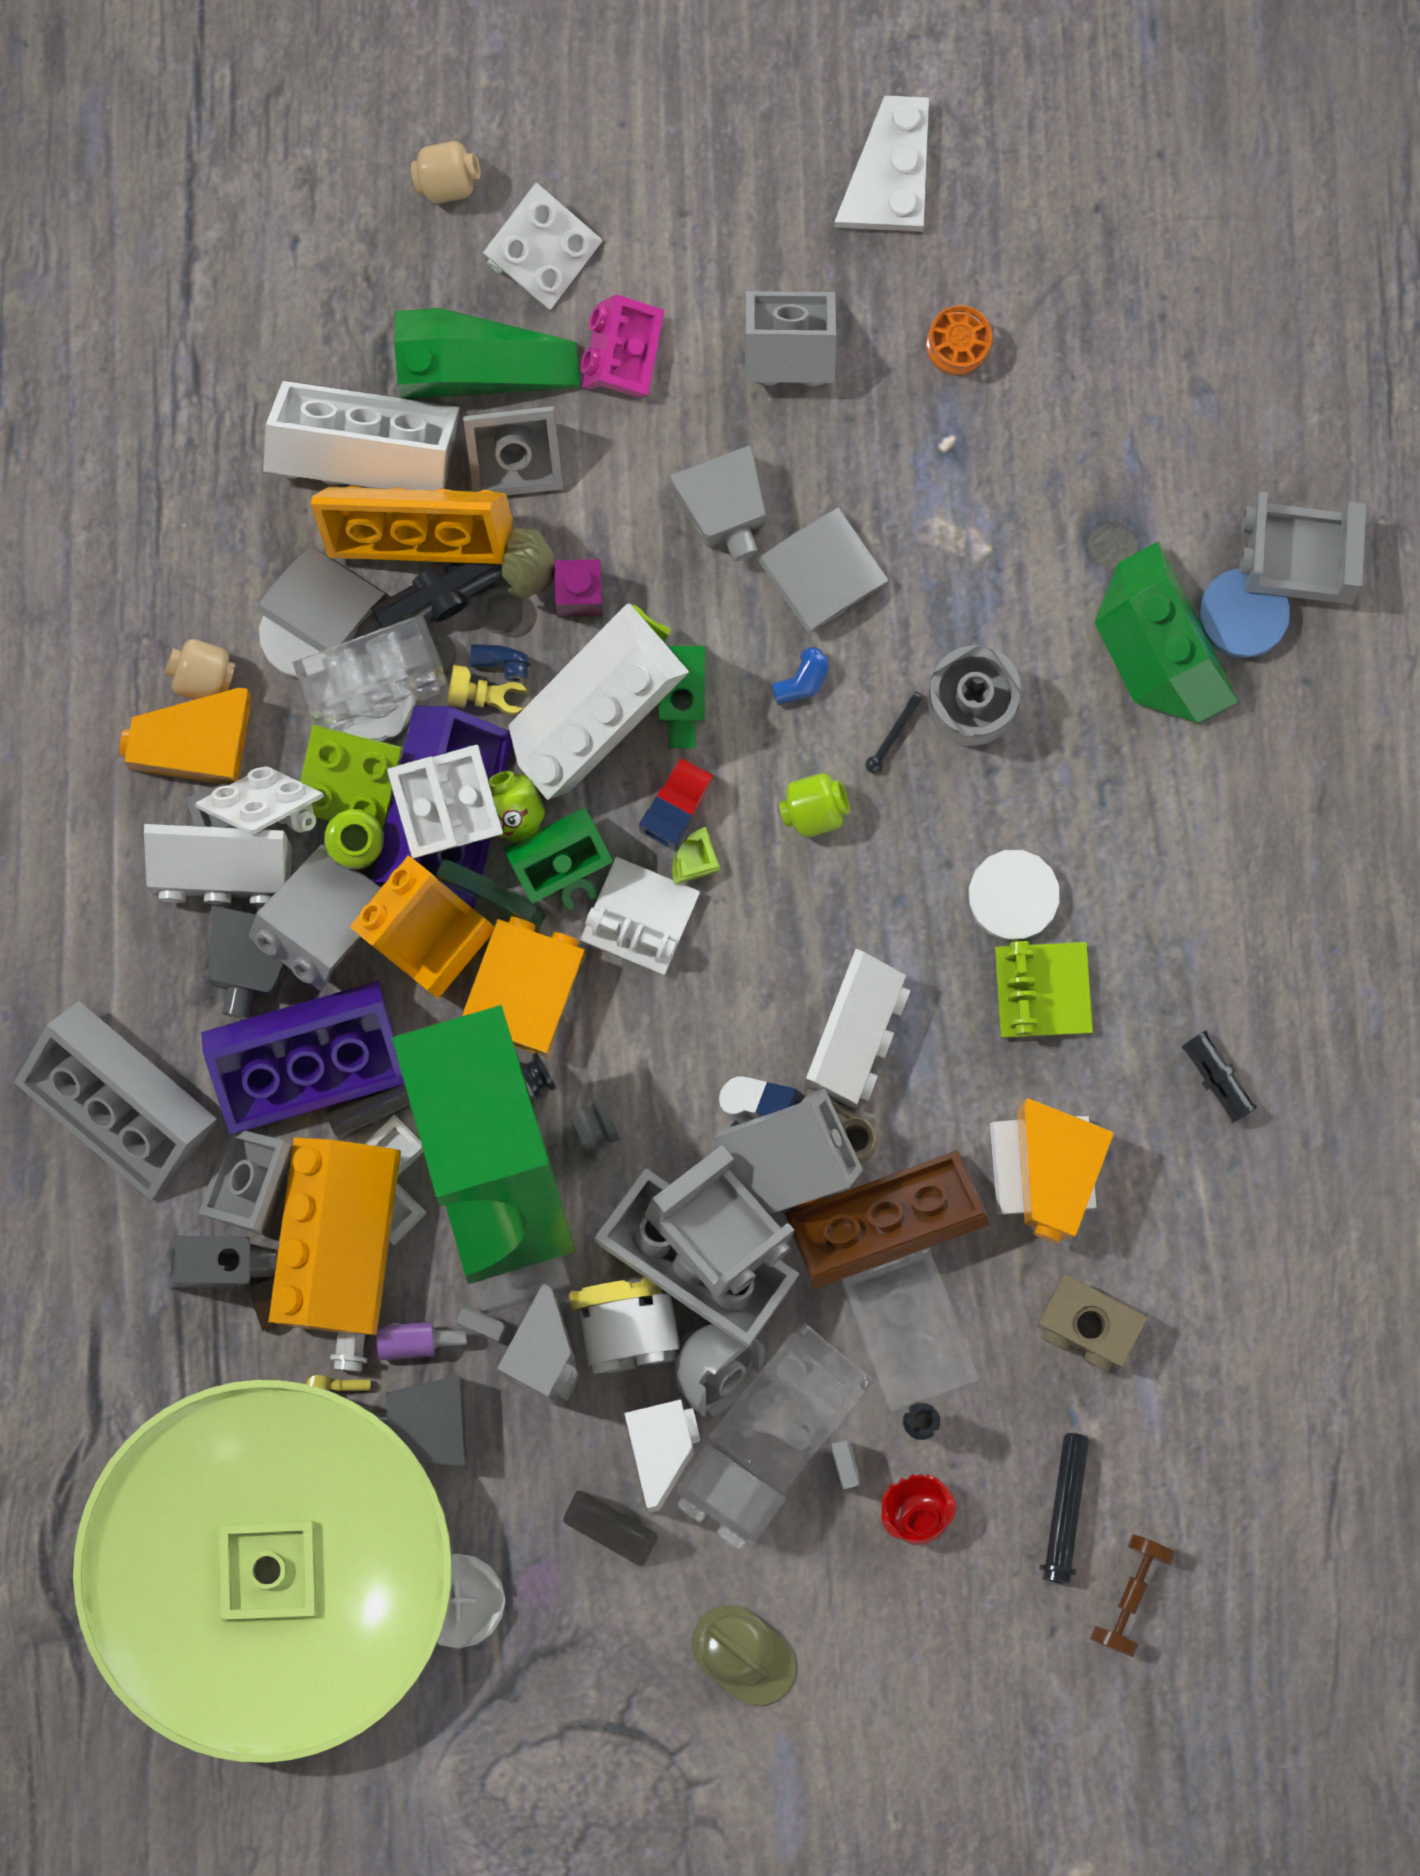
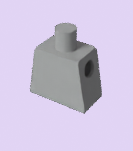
[670,445,766,562]

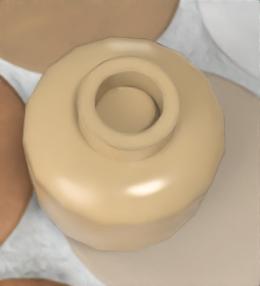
[411,141,480,204]
[164,639,235,700]

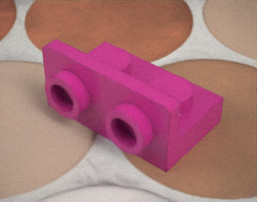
[581,294,664,398]

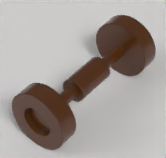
[1090,1534,1176,1657]

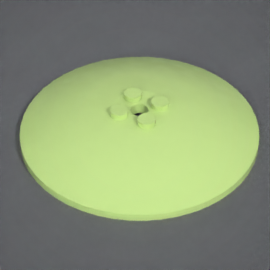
[73,1380,452,1763]

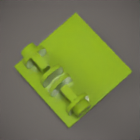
[300,724,402,830]
[995,941,1093,1038]

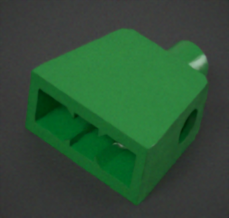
[659,646,705,749]

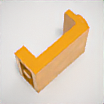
[349,855,495,999]
[462,917,586,1059]

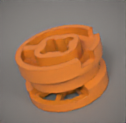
[925,305,992,375]

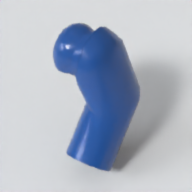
[772,647,829,705]

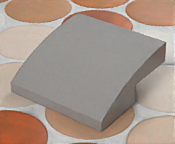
[758,508,889,634]
[256,546,385,659]

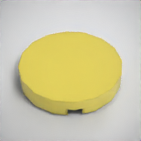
[569,1277,663,1312]

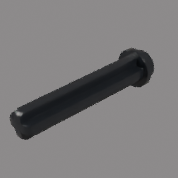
[1039,1433,1089,1584]

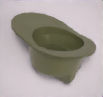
[691,1605,796,1706]

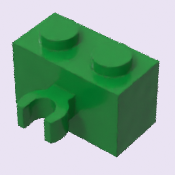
[503,807,613,910]

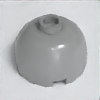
[673,1324,766,1417]

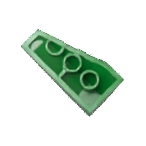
[394,308,580,399]

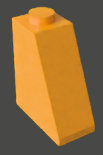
[119,688,253,784]
[1017,1098,1114,1244]

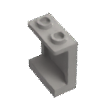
[1239,492,1367,605]
[249,844,381,990]
[714,1088,863,1215]
[645,1145,795,1299]

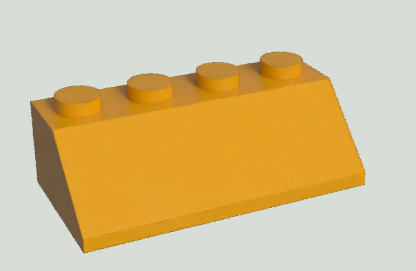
[310,486,513,564]
[268,1137,401,1335]

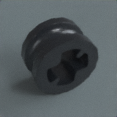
[520,1052,557,1099]

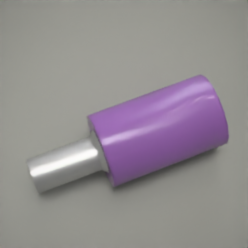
[376,1322,467,1361]

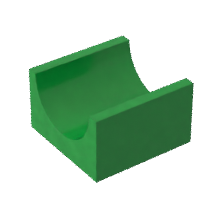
[392,1005,576,1284]

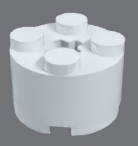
[579,1294,681,1374]

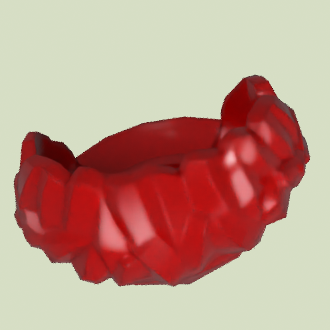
[881,1474,957,1545]

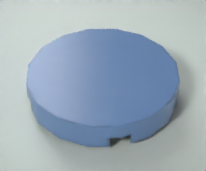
[1199,568,1290,658]

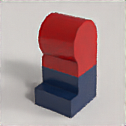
[639,758,714,852]

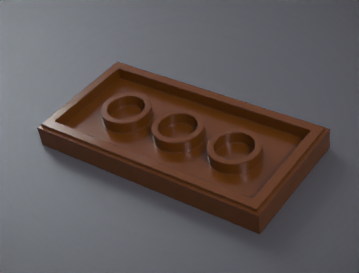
[784,1150,990,1289]

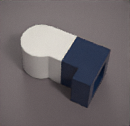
[719,1077,806,1124]

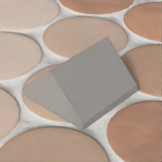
[463,406,564,496]
[198,1131,293,1237]

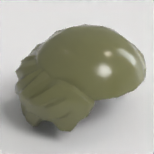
[502,528,555,599]

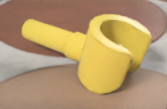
[306,1375,371,1391]

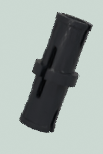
[1181,1031,1257,1124]
[903,1403,940,1440]

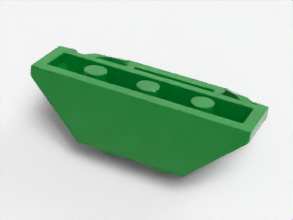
[1094,541,1239,723]

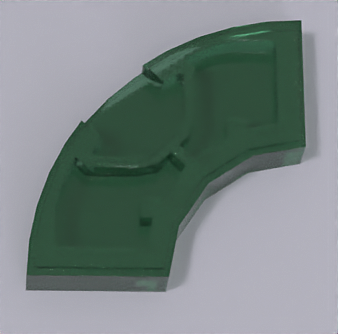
[436,859,546,929]

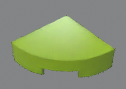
[672,827,720,884]

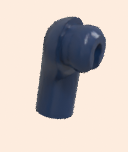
[470,644,531,682]

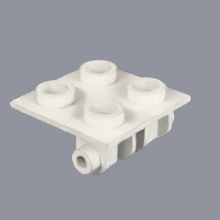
[483,183,603,310]
[195,766,324,835]
[580,857,700,975]

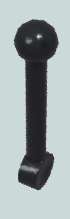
[865,691,924,774]

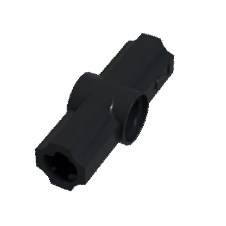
[372,562,505,644]

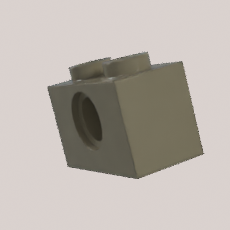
[1036,1274,1148,1372]

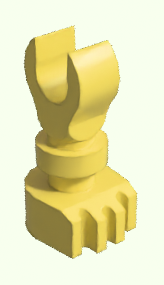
[447,665,527,716]

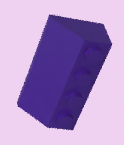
[372,706,513,908]
[201,981,405,1135]

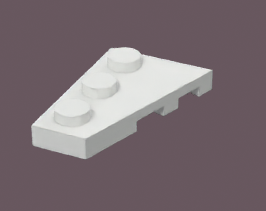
[834,96,929,232]

